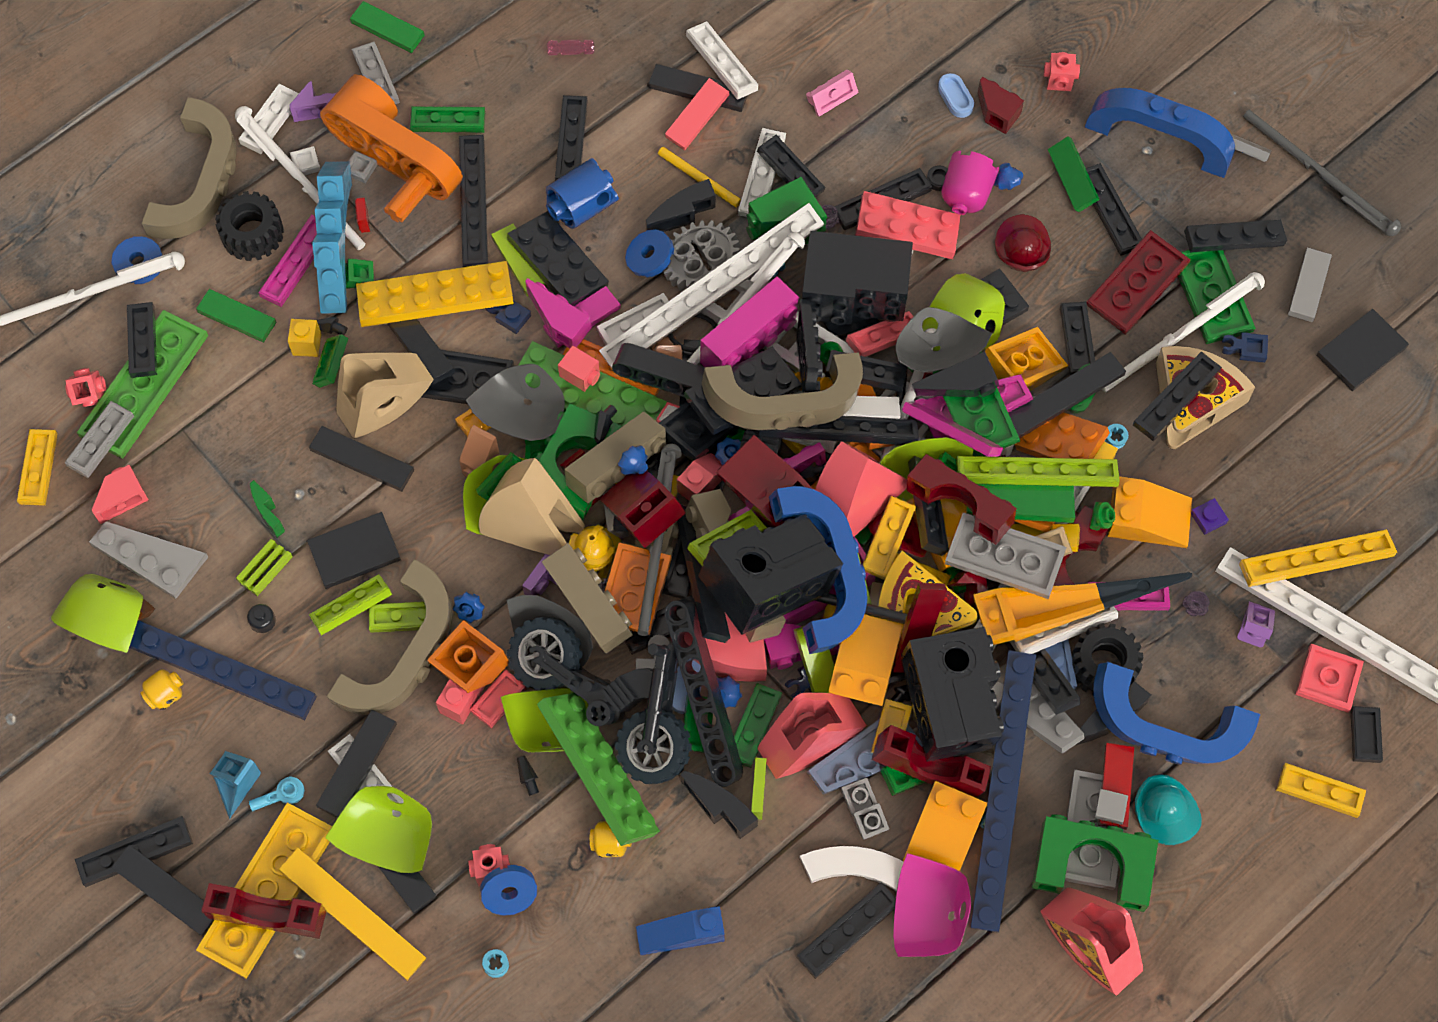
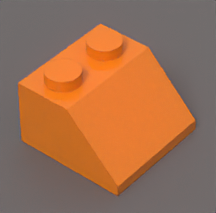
[427,620,509,693]

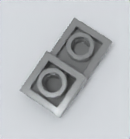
[840,778,889,840]

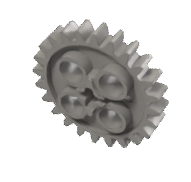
[663,220,742,291]

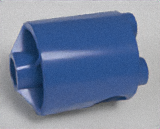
[546,158,619,229]

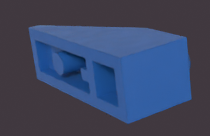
[636,906,725,955]

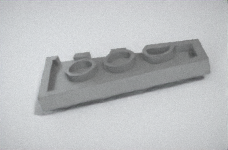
[89,521,208,599]
[997,664,1084,753]

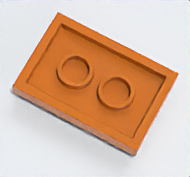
[1014,412,1110,459]
[605,543,672,635]

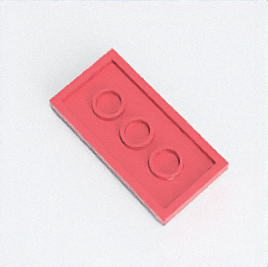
[855,191,961,260]

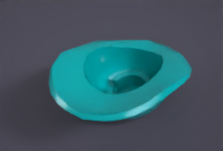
[1135,775,1202,845]

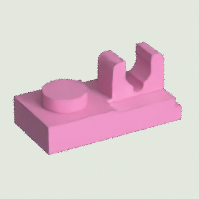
[806,70,858,116]

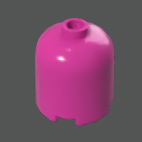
[941,151,999,215]

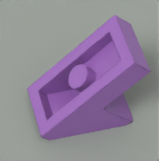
[290,81,336,122]
[522,554,557,595]
[1237,601,1275,647]

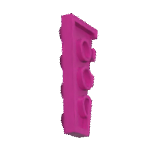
[915,375,1033,439]

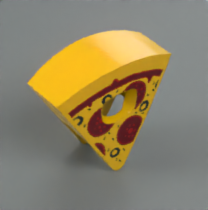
[879,551,977,640]

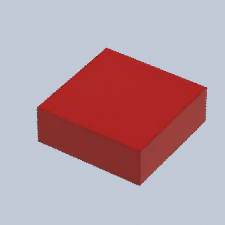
[355,197,370,233]

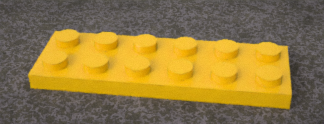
[356,261,514,327]
[196,802,332,979]

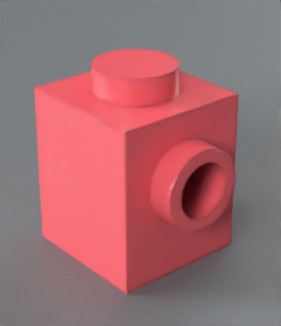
[558,346,600,392]

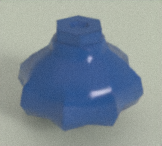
[994,163,1024,190]
[715,437,741,465]
[618,445,648,475]
[452,592,484,623]
[717,676,742,708]

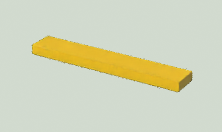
[1239,529,1397,587]
[279,848,426,981]

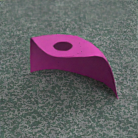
[893,853,971,957]

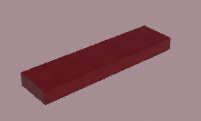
[892,583,947,672]

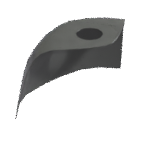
[896,307,992,372]
[466,364,565,441]
[506,595,593,674]

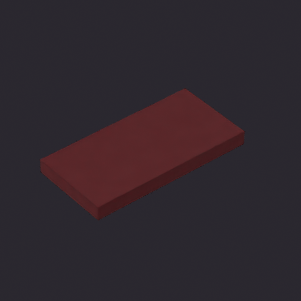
[1086,230,1191,335]

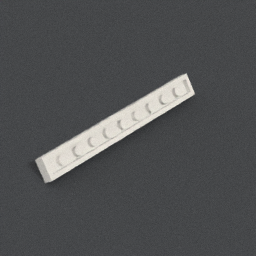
[599,203,824,373]
[1215,547,1438,704]

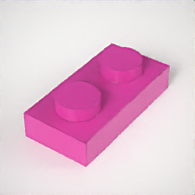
[783,442,827,473]

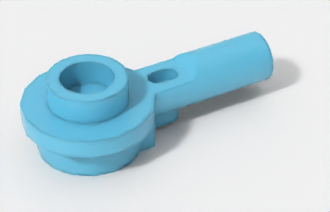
[249,777,305,811]

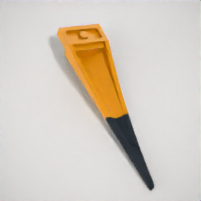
[973,572,1192,645]

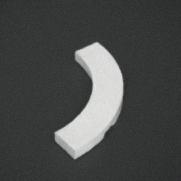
[800,846,950,914]

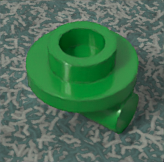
[820,341,843,366]
[1090,502,1115,530]

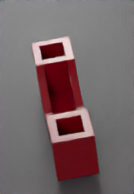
[906,454,1017,545]
[1053,505,1109,586]
[871,725,991,798]
[202,883,326,939]

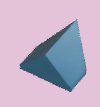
[210,751,261,819]

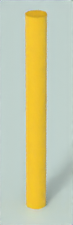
[658,147,741,208]

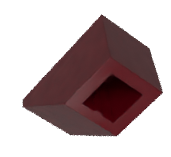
[977,77,1024,134]

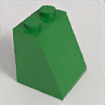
[746,177,827,244]

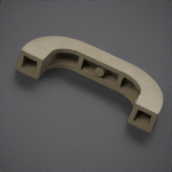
[142,98,237,239]
[702,352,863,430]
[327,559,453,715]

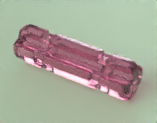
[547,40,595,55]

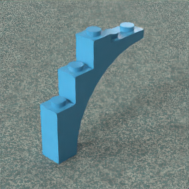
[312,161,352,314]

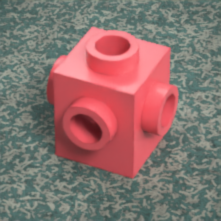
[1044,52,1080,91]
[65,368,106,407]
[468,844,510,886]

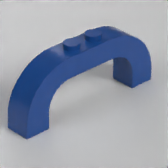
[1085,88,1235,178]
[769,486,867,654]
[1094,662,1260,765]

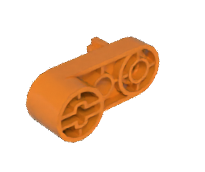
[320,74,463,223]

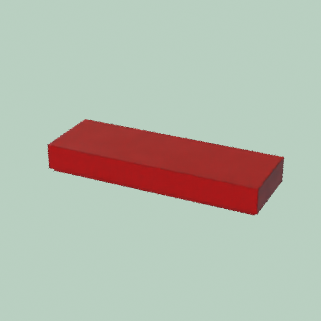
[1098,743,1134,830]

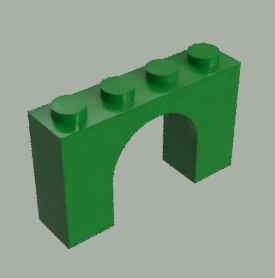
[536,404,623,521]
[1032,814,1159,912]

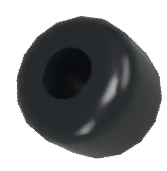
[247,604,276,633]

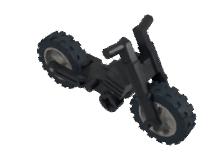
[507,617,692,784]

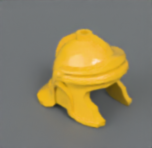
[569,524,621,584]

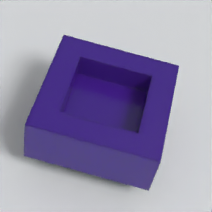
[1191,498,1229,535]

